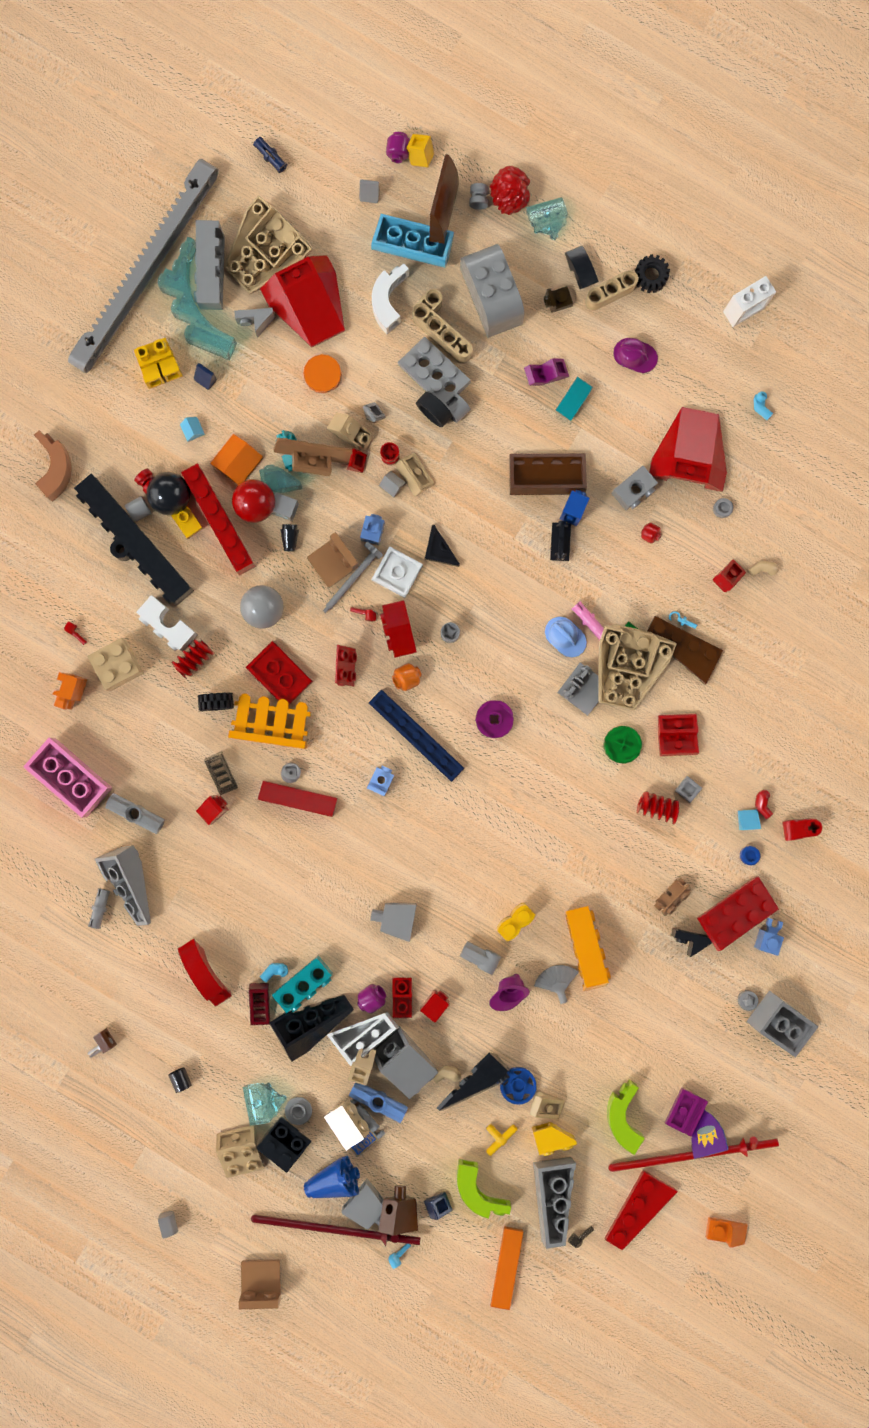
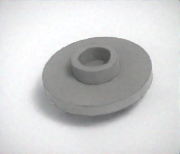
[285,1097,312,1125]

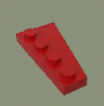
[605,1170,678,1250]

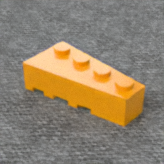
[565,906,611,991]

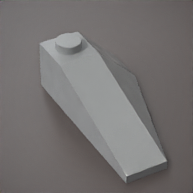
[95,845,151,926]

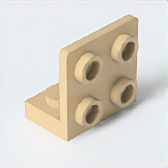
[216,1125,264,1178]

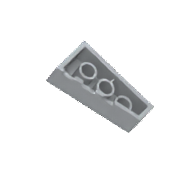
[194,220,225,310]

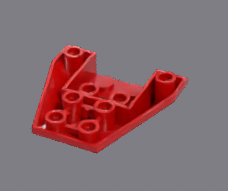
[260,255,345,348]
[649,407,727,492]

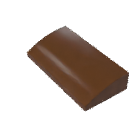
[429,154,459,244]
[509,453,587,495]

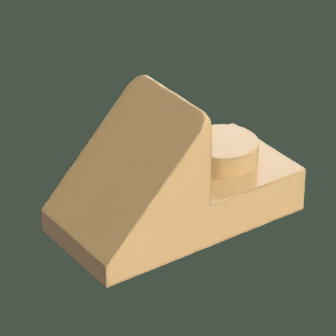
[530,1091,565,1119]

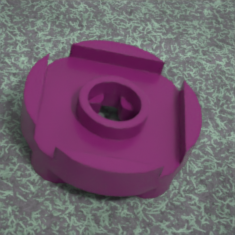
[475,700,514,739]

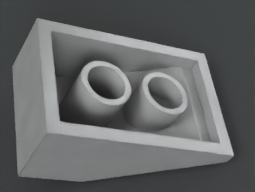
[746,991,818,1058]

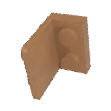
[307,532,359,588]
[238,1259,281,1310]

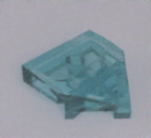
[526,197,568,240]
[243,1082,287,1126]

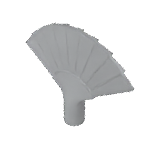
[534,965,579,1004]

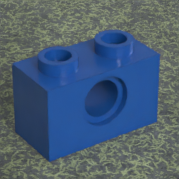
[560,490,590,526]

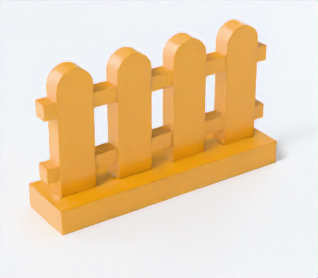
[228,693,311,749]

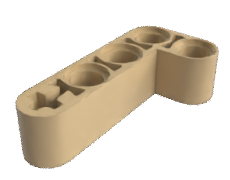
[412,289,472,363]

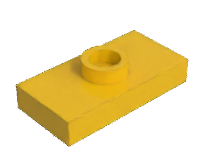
[171,506,203,539]

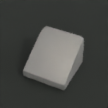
[359,179,380,203]

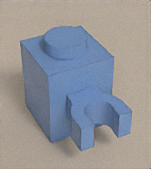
[360,514,385,545]
[754,918,784,956]

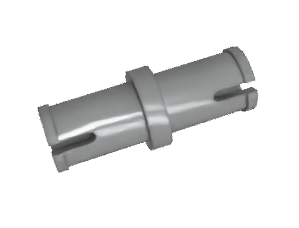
[88,888,110,929]

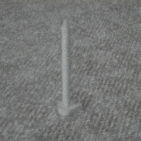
[323,541,383,613]

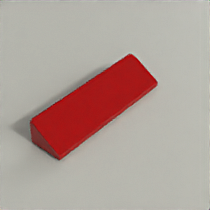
[257,781,338,817]

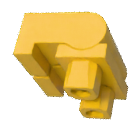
[134,337,183,389]

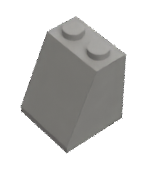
[373,1026,438,1099]

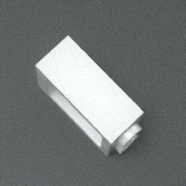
[723,276,776,327]

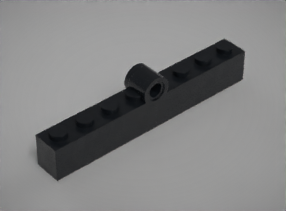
[74,473,194,605]

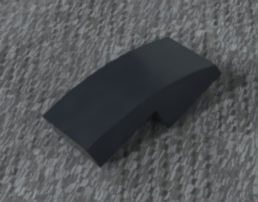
[565,246,599,289]

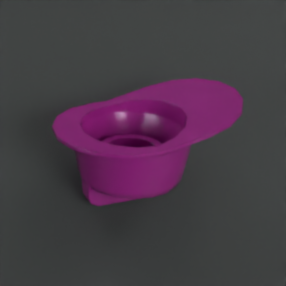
[613,338,658,373]
[489,974,530,1011]

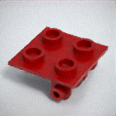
[335,645,357,687]

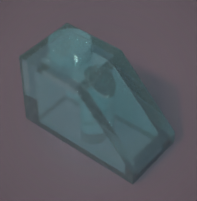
[259,465,303,494]

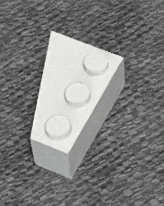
[327,1012,399,1066]

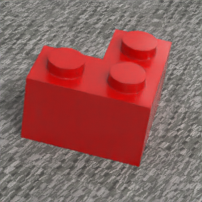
[380,600,417,658]

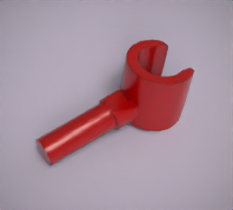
[350,607,376,621]
[64,621,87,645]

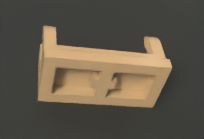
[348,1048,376,1086]

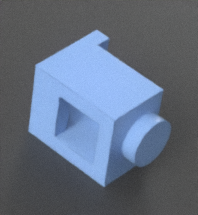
[367,765,395,796]

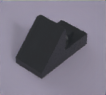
[671,928,712,957]

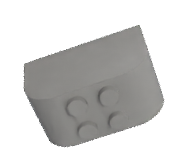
[460,244,524,338]

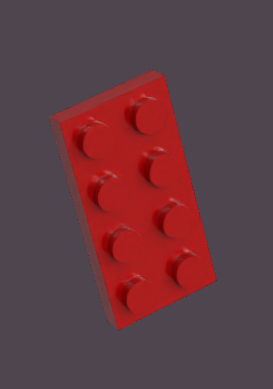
[697,876,779,951]

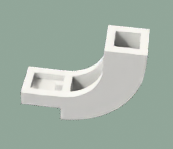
[372,263,409,334]

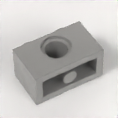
[611,466,658,510]

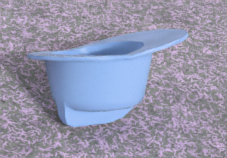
[545,617,587,657]

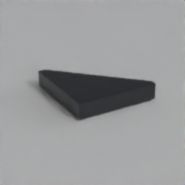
[425,525,460,567]

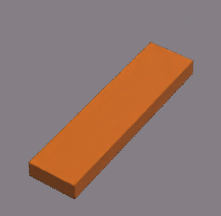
[490,1226,523,1310]

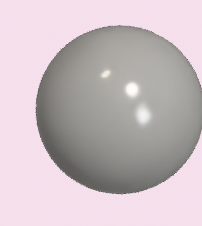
[240,585,284,629]

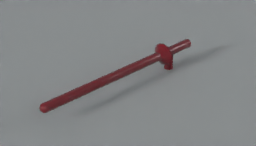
[251,1215,421,1247]

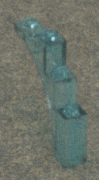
[158,237,237,361]

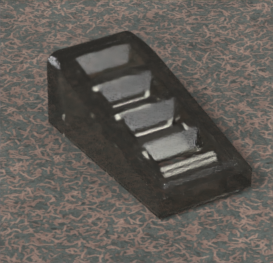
[204,751,238,796]

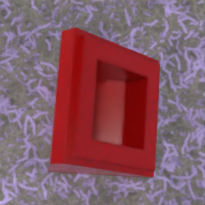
[346,448,367,473]

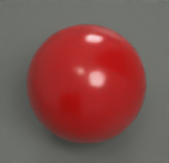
[232,479,275,523]

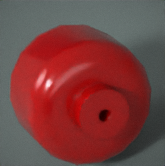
[641,523,661,544]

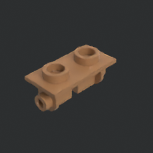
[654,878,691,916]

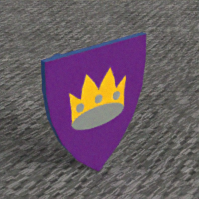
[691,1110,728,1159]

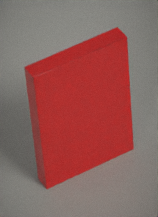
[245,641,313,705]

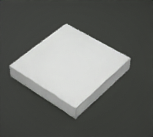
[371,546,423,598]

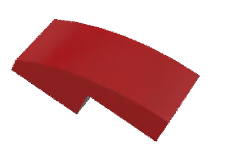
[392,978,412,1018]

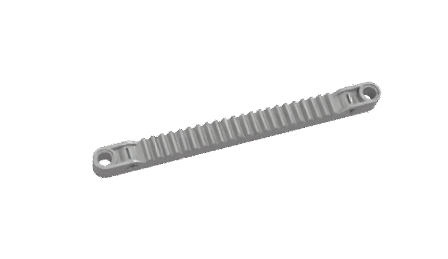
[68,159,219,373]

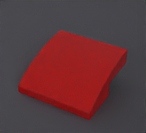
[658,714,699,756]

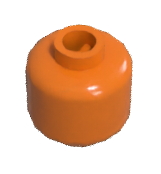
[392,663,422,691]

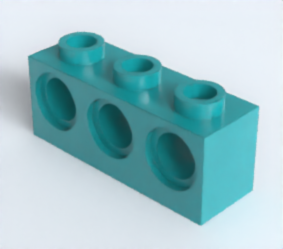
[272,955,333,1014]

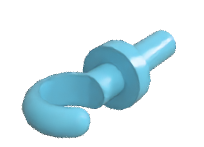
[669,611,697,629]

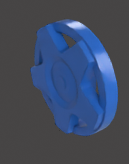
[500,1067,536,1105]

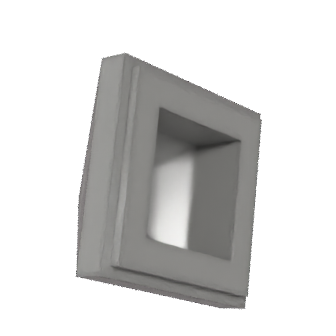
[363,402,386,422]

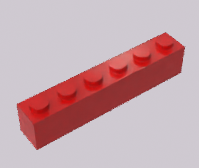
[181,463,256,576]

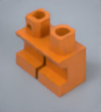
[52,672,88,710]

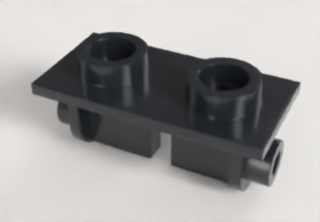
[550,521,571,561]

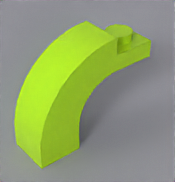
[607,1079,645,1155]
[457,1159,511,1219]

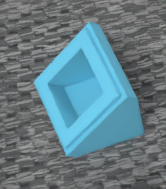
[180,417,205,442]

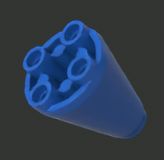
[304,1156,360,1198]

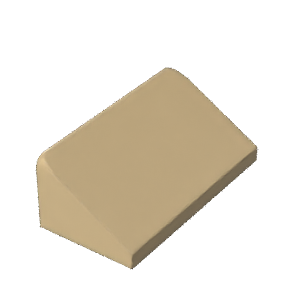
[395,453,435,496]

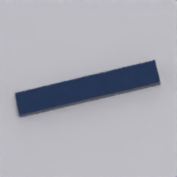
[369,689,464,782]

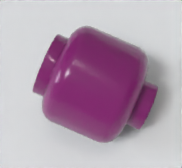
[386,131,410,163]
[357,984,387,1014]

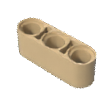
[585,270,638,310]

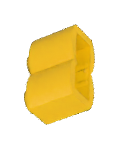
[497,902,535,941]

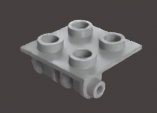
[557,662,598,716]

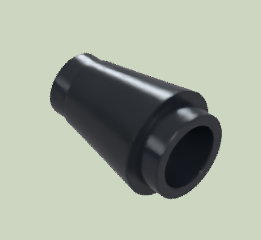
[280,524,299,552]

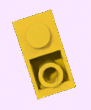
[532,1122,577,1156]

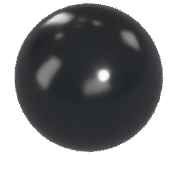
[147,472,190,515]

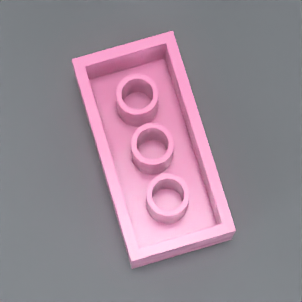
[23,737,112,818]

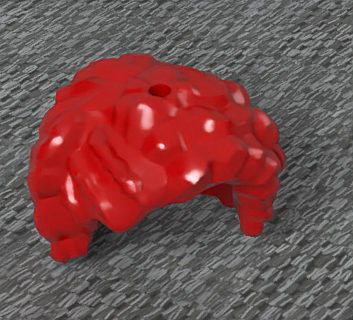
[490,166,530,215]

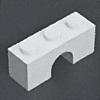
[136,595,198,651]

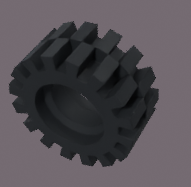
[635,254,670,293]
[198,692,234,711]

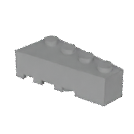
[533,1157,576,1249]

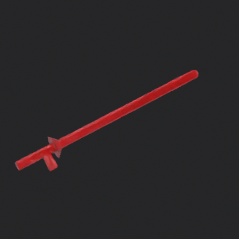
[608,1136,779,1172]

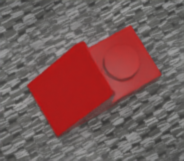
[713,559,746,592]

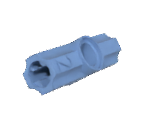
[349,1083,408,1123]

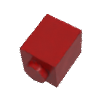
[420,990,450,1023]

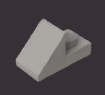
[234,308,275,337]

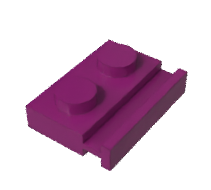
[665,1087,708,1137]

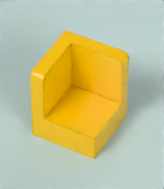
[407,134,434,167]

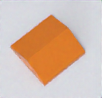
[210,434,263,485]

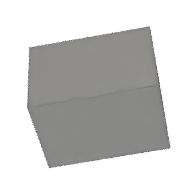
[379,471,406,497]

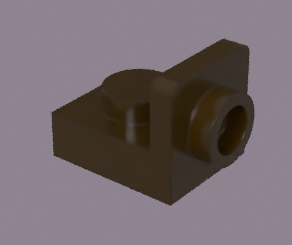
[544,286,573,313]

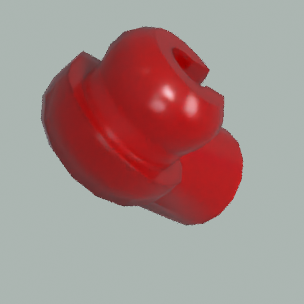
[755,790,773,819]

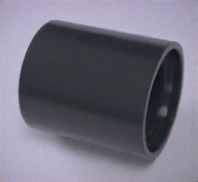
[168,1067,192,1093]

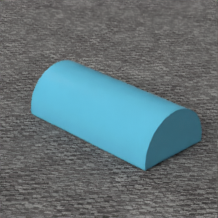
[371,214,454,268]

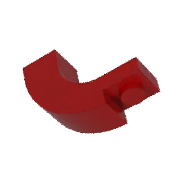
[178,939,232,1007]

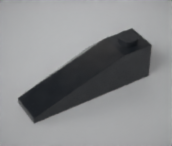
[269,995,354,1062]
[437,1052,512,1111]

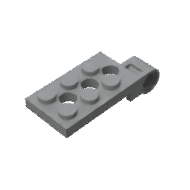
[398,337,471,423]

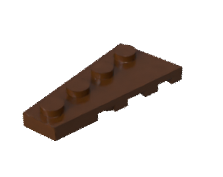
[647,616,723,685]

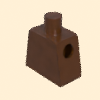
[379,1185,418,1235]

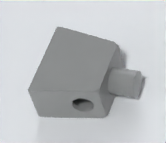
[370,903,417,942]
[341,1179,384,1229]

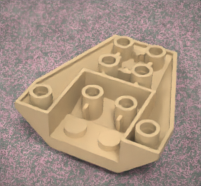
[223,195,312,294]
[598,624,677,710]

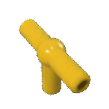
[486,1124,518,1156]

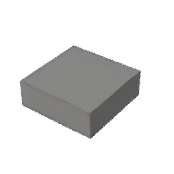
[674,776,702,803]

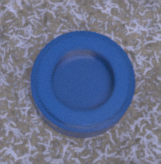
[740,846,760,865]

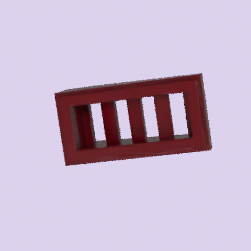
[249,983,270,1025]

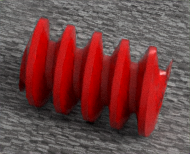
[171,639,215,679]
[636,791,680,825]

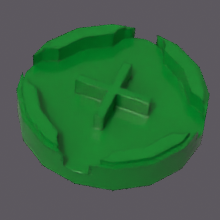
[603,726,642,764]

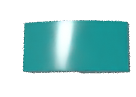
[555,376,593,421]

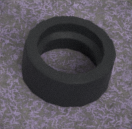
[416,392,452,427]

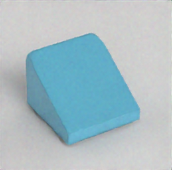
[738,809,761,830]

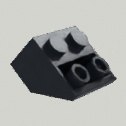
[256,1117,311,1173]

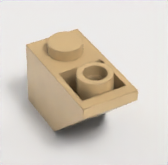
[327,412,374,451]

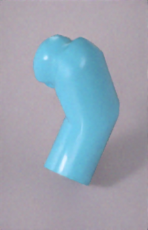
[753,391,773,420]
[260,963,288,983]

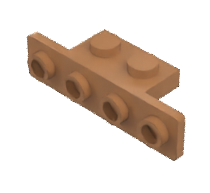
[274,438,352,477]

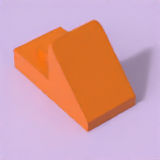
[705,1217,747,1248]

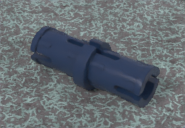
[253,137,287,173]

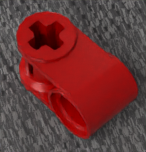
[782,818,823,841]

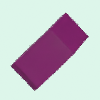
[524,358,569,386]

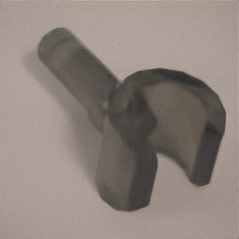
[568,1226,594,1248]

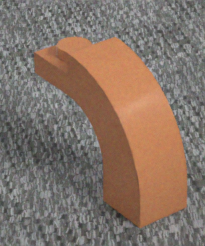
[34,430,72,502]

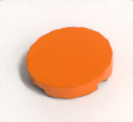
[303,354,342,393]

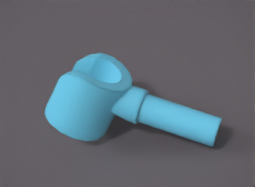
[388,1244,411,1269]

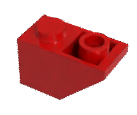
[196,795,229,825]

